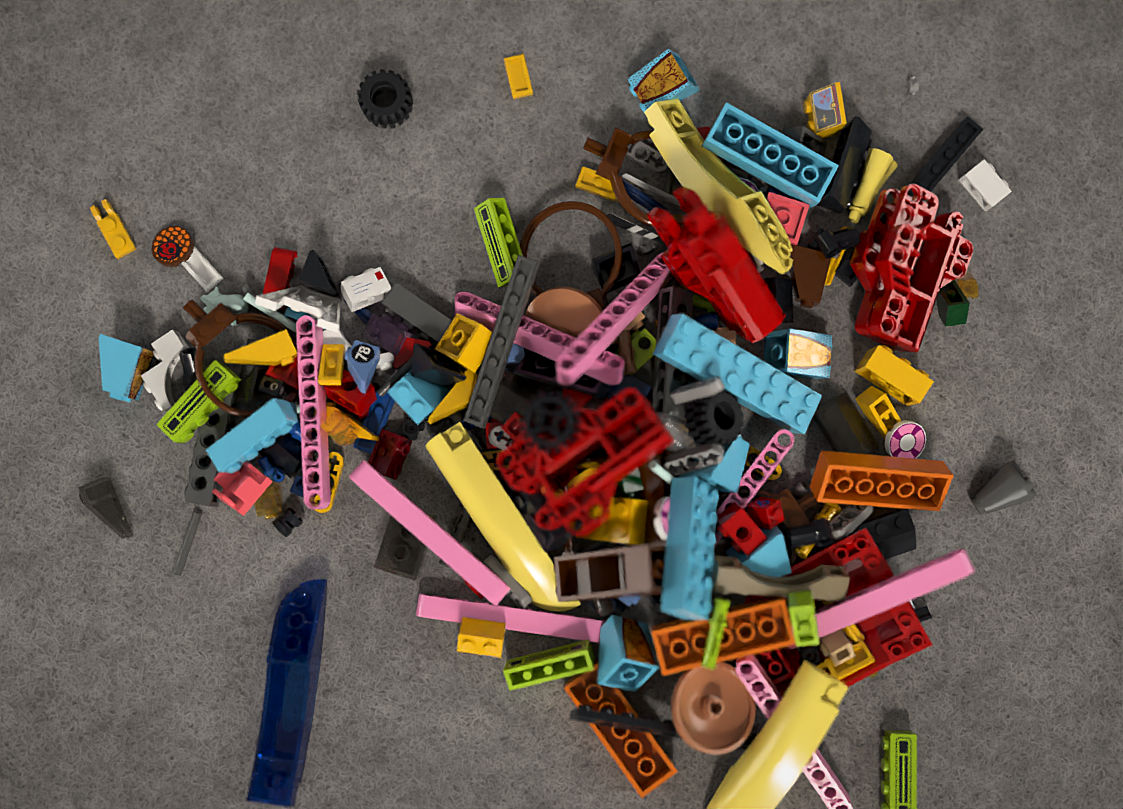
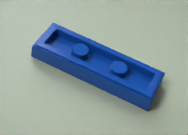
[353,392,395,454]

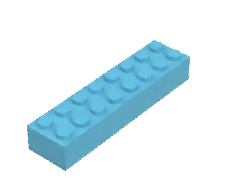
[653,314,822,434]

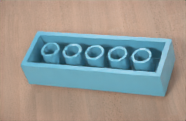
[702,102,839,208]
[661,476,719,620]

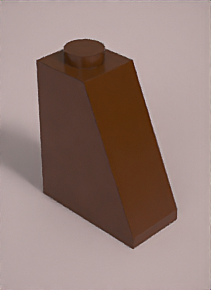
[789,244,831,308]

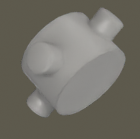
[907,76,919,95]

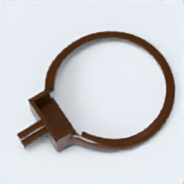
[583,127,685,227]
[520,201,622,311]
[183,299,299,418]
[717,487,818,595]

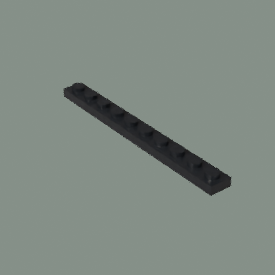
[835,116,983,287]
[569,705,757,750]

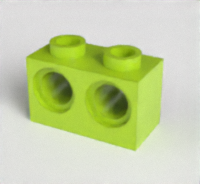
[614,328,656,376]
[789,591,819,646]

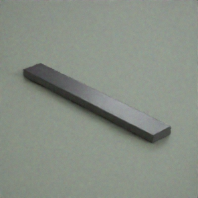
[464,255,540,428]

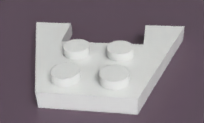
[255,285,341,333]

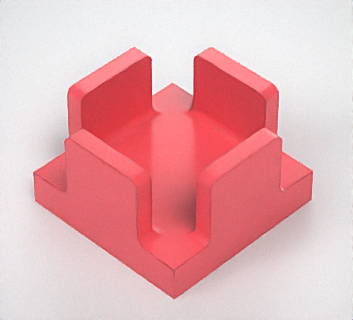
[766,192,810,245]
[212,461,272,516]

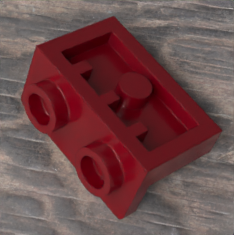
[368,429,412,480]

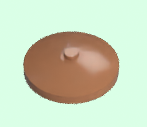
[525,286,603,338]
[671,662,756,755]

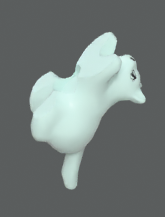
[200,286,262,326]

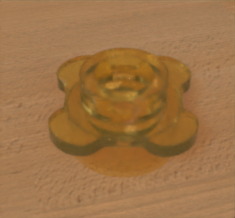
[957,278,979,299]

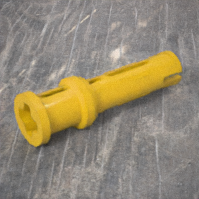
[794,502,842,559]

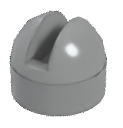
[794,480,811,498]

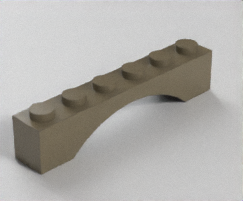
[712,556,850,602]

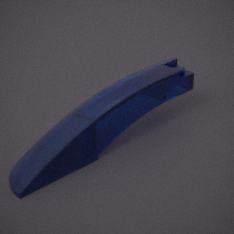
[246,579,327,807]

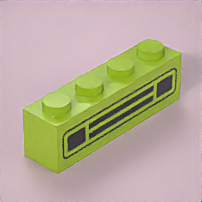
[474,198,523,288]
[156,360,241,444]
[503,639,596,691]
[881,730,917,809]

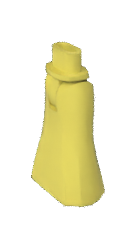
[848,148,898,224]

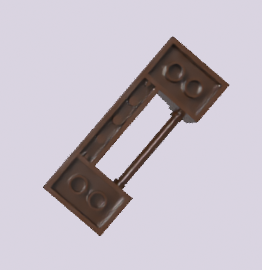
[545,416,671,602]

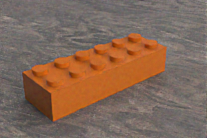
[810,450,954,511]
[651,596,796,675]
[563,658,677,798]

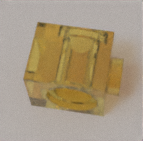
[321,410,360,446]
[254,486,283,520]

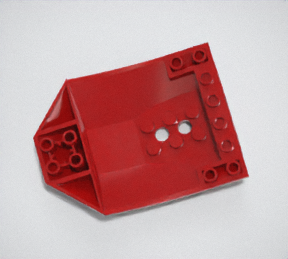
[734,528,933,697]

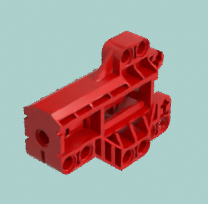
[850,184,973,352]
[647,186,786,343]
[497,388,675,536]

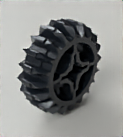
[518,390,582,453]

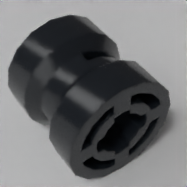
[272,507,303,537]

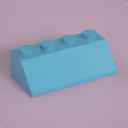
[206,398,298,473]

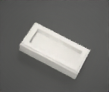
[181,247,224,292]

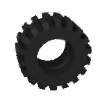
[357,69,413,129]
[684,389,743,445]

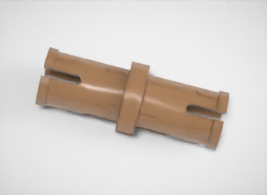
[617,330,637,375]

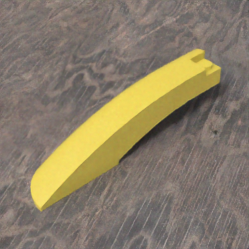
[644,99,793,274]
[425,422,581,612]
[707,661,848,809]

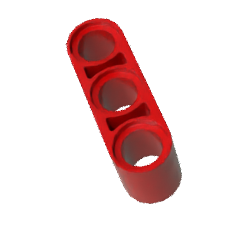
[263,247,297,310]

